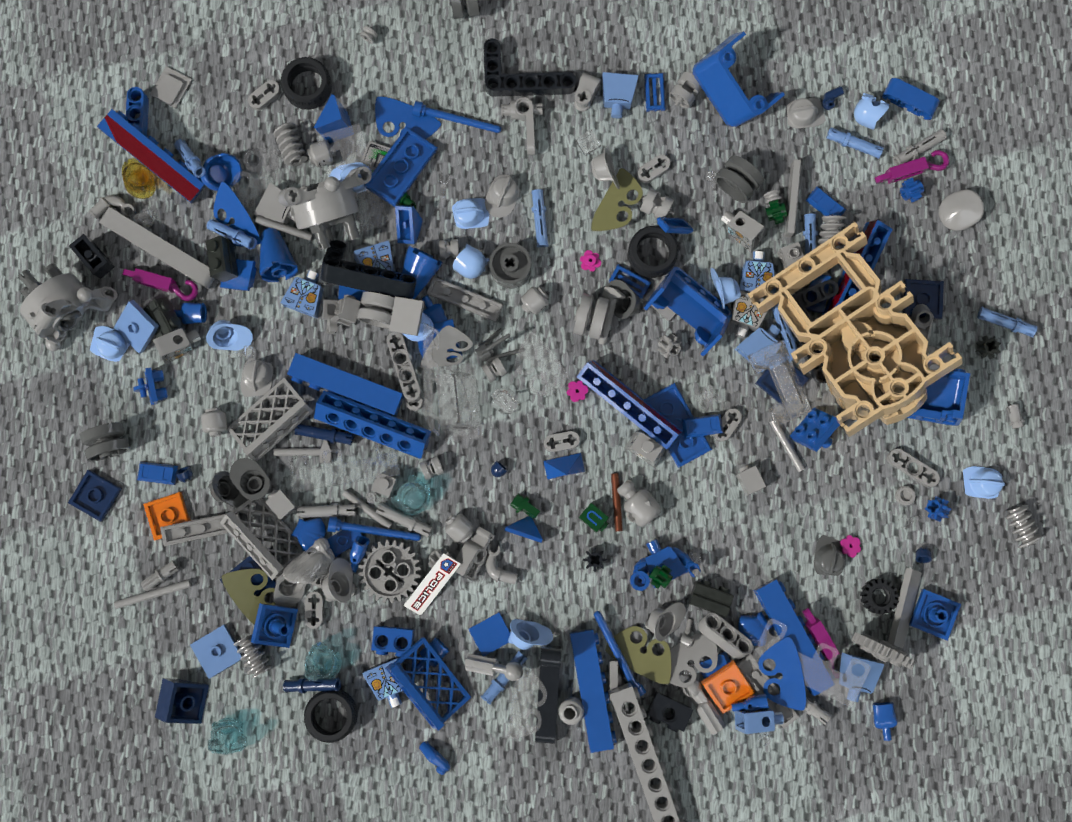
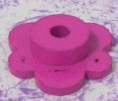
[580,250,601,272]
[566,381,588,402]
[840,535,861,558]

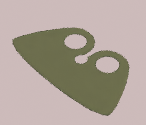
[591,168,643,231]
[222,569,276,625]
[605,626,671,684]

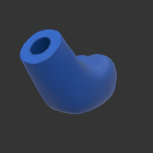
[419,741,450,775]

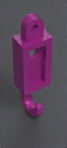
[874,150,949,184]
[122,268,198,301]
[802,608,840,678]

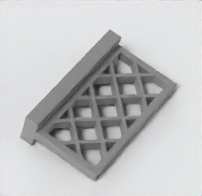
[227,378,313,462]
[221,498,304,580]

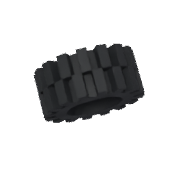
[860,579,899,615]

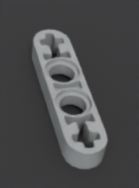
[387,332,421,403]

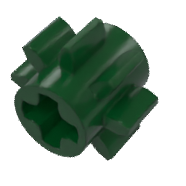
[765,199,788,225]
[649,564,673,589]

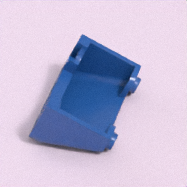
[907,369,970,426]

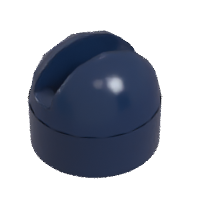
[491,461,508,477]
[175,466,193,483]
[915,547,932,563]

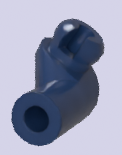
[822,86,844,110]

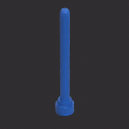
[412,101,501,133]
[327,516,421,541]
[594,611,646,696]

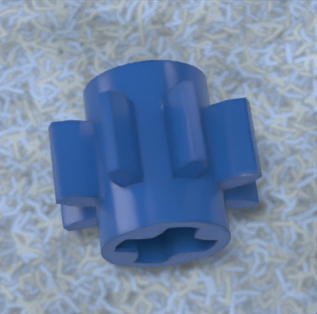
[900,178,924,203]
[925,496,952,522]

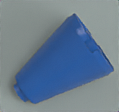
[259,227,298,282]
[402,245,443,299]

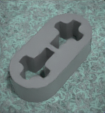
[248,80,281,111]
[637,155,670,183]
[713,409,742,442]
[544,431,580,452]
[305,591,324,629]

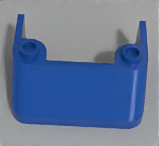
[693,31,785,127]
[644,267,732,356]

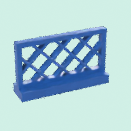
[385,637,471,731]

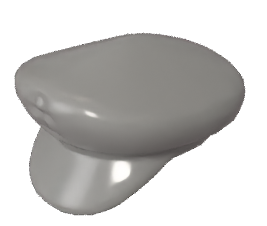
[938,189,984,231]

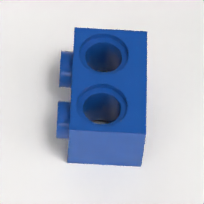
[371,625,415,657]

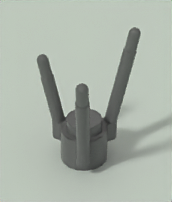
[475,328,524,363]

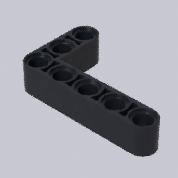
[484,38,576,97]
[320,240,417,299]
[792,280,839,383]
[535,645,561,744]

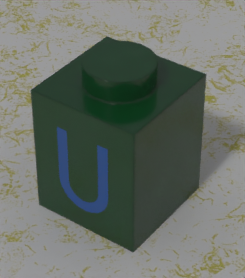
[578,503,609,533]

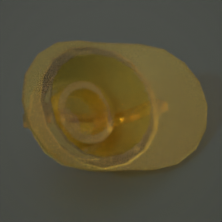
[122,158,156,199]

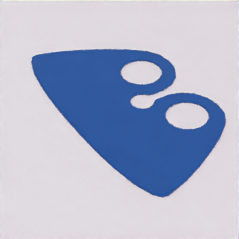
[375,97,441,139]
[213,181,261,247]
[758,637,806,711]

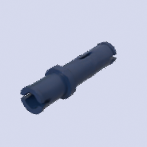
[295,424,354,445]
[283,678,341,694]

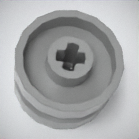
[357,292,395,329]
[573,293,609,340]

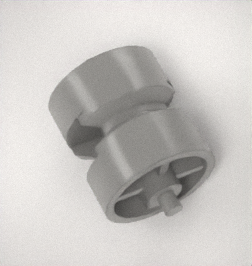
[669,72,702,108]
[640,188,675,219]

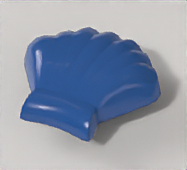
[291,518,326,551]
[738,611,773,647]

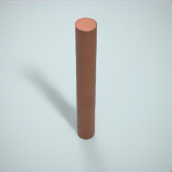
[611,473,623,532]

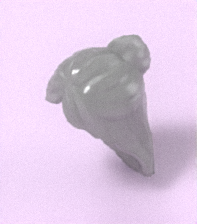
[282,538,335,584]

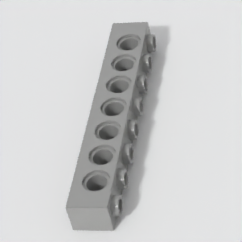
[608,683,684,822]

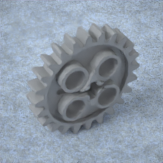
[358,540,422,603]
[851,632,916,670]

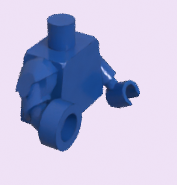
[630,539,701,591]

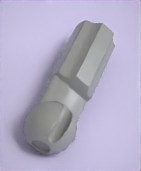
[465,654,523,681]
[682,678,726,735]

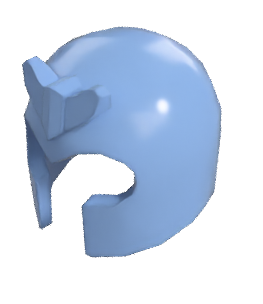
[854,93,890,130]
[453,244,490,279]

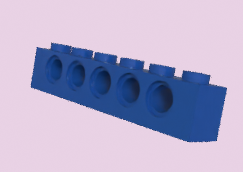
[314,391,431,459]

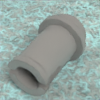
[1006,404,1025,429]

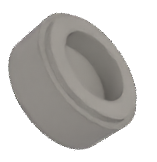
[895,486,916,505]

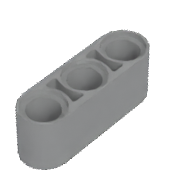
[698,613,753,659]

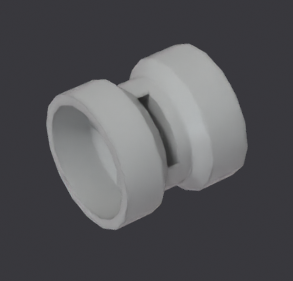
[439,239,459,259]
[481,357,507,383]
[419,456,444,481]

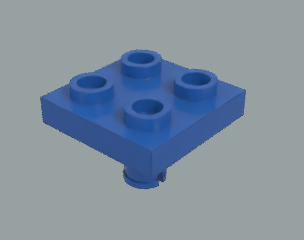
[790,408,840,452]
[909,589,961,641]
[251,603,298,648]

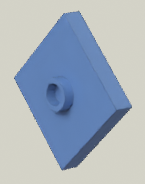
[114,300,159,354]
[190,624,243,679]

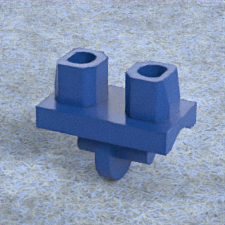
[133,368,168,405]

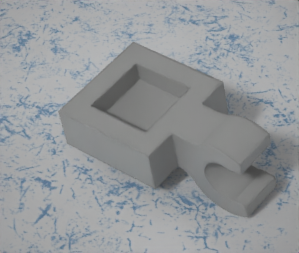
[322,300,339,334]

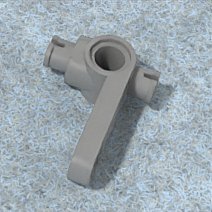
[501,97,543,155]

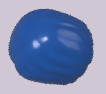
[200,153,243,191]

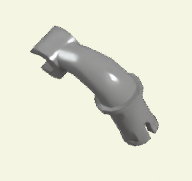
[89,195,136,219]
[486,544,518,584]

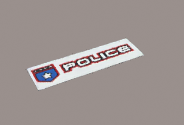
[403,553,460,615]

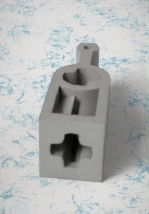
[455,526,494,581]

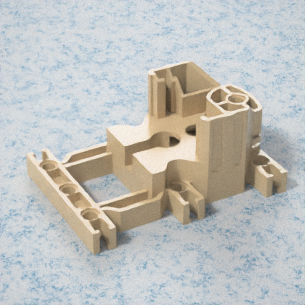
[748,222,962,437]

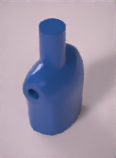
[422,295,448,323]
[174,303,207,324]
[350,536,370,573]
[416,637,450,671]
[731,693,769,711]
[872,702,897,741]

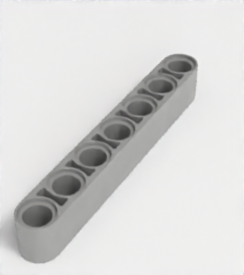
[99,207,215,289]

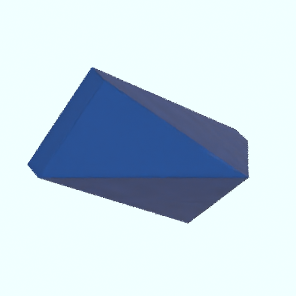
[395,205,423,244]
[543,453,585,480]
[505,516,543,543]

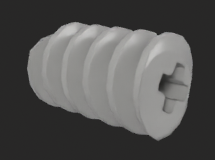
[274,122,308,166]
[818,215,847,249]
[1004,505,1042,548]
[233,635,272,679]

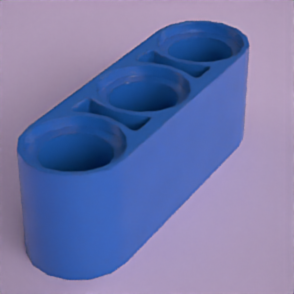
[882,78,940,120]
[126,87,149,137]

